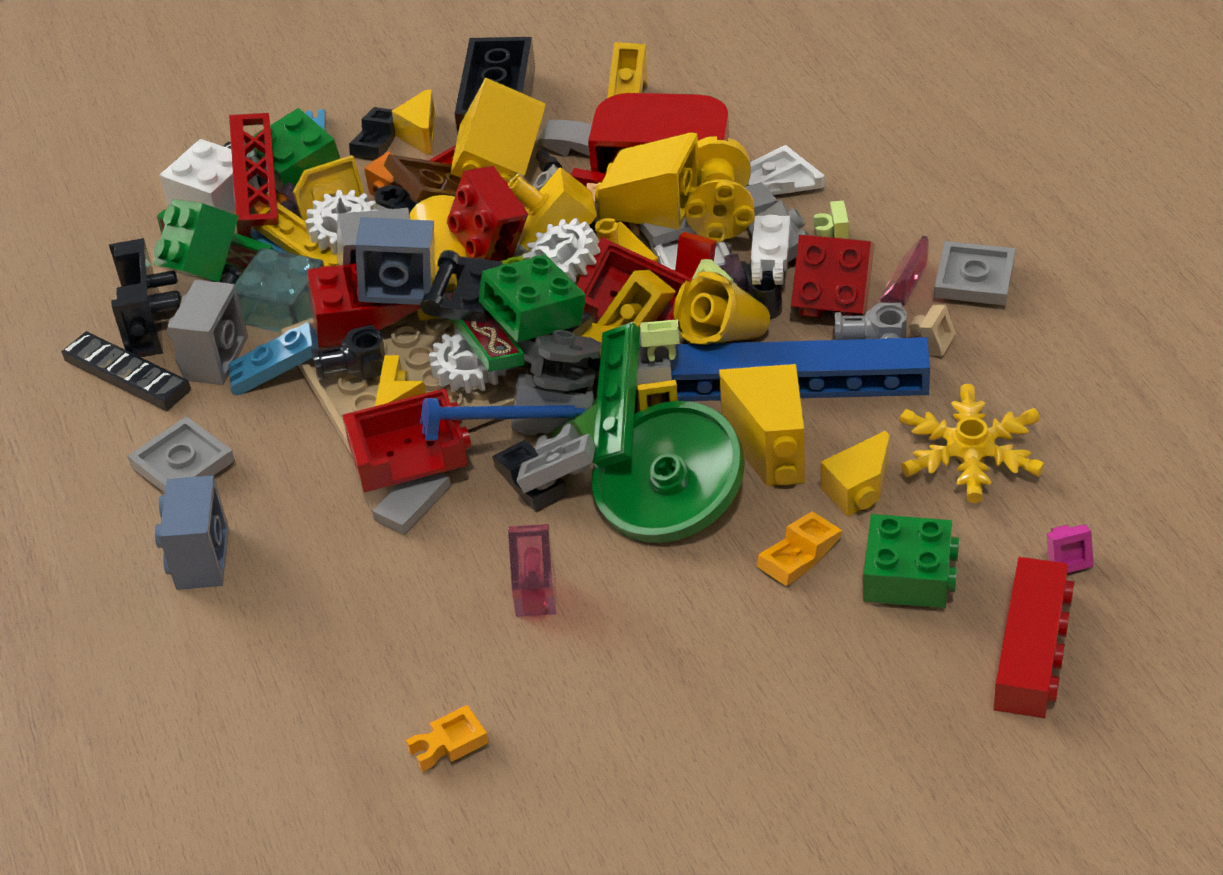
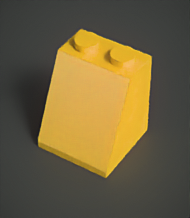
[450,78,546,184]
[595,133,699,230]
[719,364,805,486]

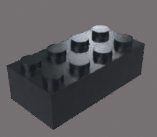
[454,37,535,135]

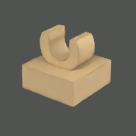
[909,305,956,356]

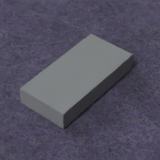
[372,473,451,534]

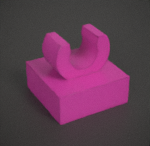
[1047,524,1094,573]

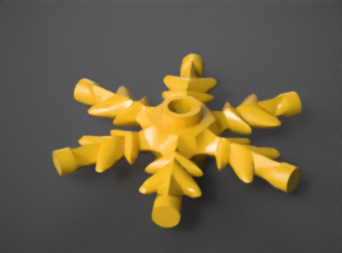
[899,383,1045,503]

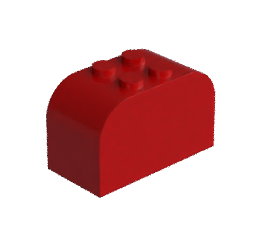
[588,93,729,173]

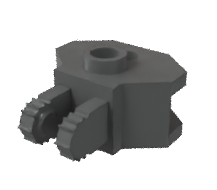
[516,330,602,391]

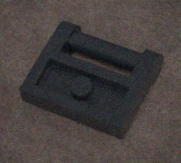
[420,250,503,323]

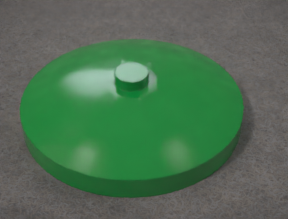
[592,401,745,543]

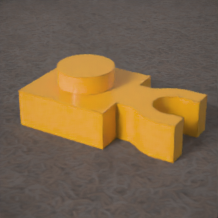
[405,705,489,772]

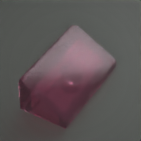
[879,236,929,307]

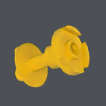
[685,136,755,243]

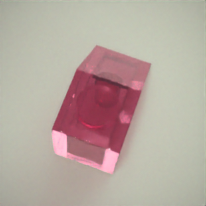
[508,524,556,617]

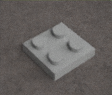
[934,241,1016,306]
[127,416,235,493]

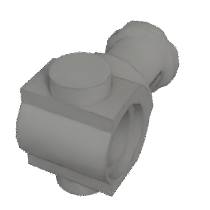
[835,303,907,340]

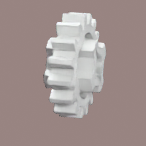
[305,190,377,254]
[523,218,600,283]
[429,329,507,393]

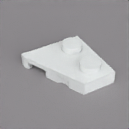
[746,145,825,195]

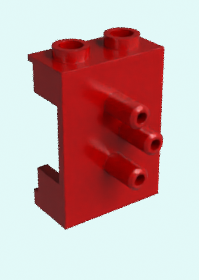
[577,237,693,329]
[342,388,472,493]

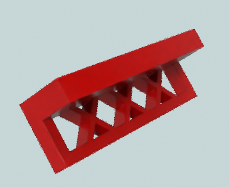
[229,113,278,239]

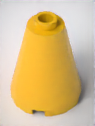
[673,271,770,345]

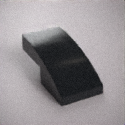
[349,107,396,159]
[492,440,568,511]

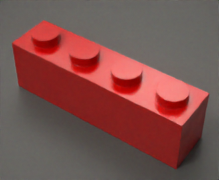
[993,556,1075,719]

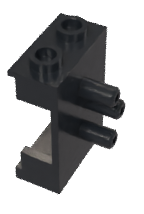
[109,238,181,357]

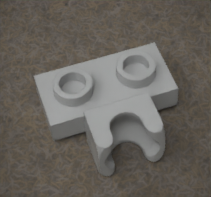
[517,424,596,493]

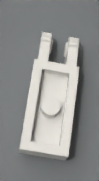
[751,215,790,285]

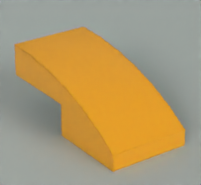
[756,511,842,587]

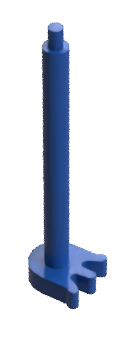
[420,398,586,441]

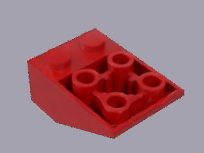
[307,264,420,348]

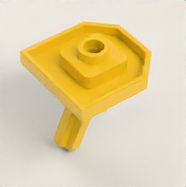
[293,155,364,221]

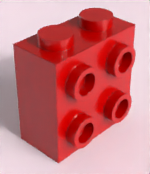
[446,165,528,261]
[791,234,875,318]

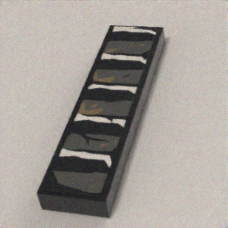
[61,331,191,411]

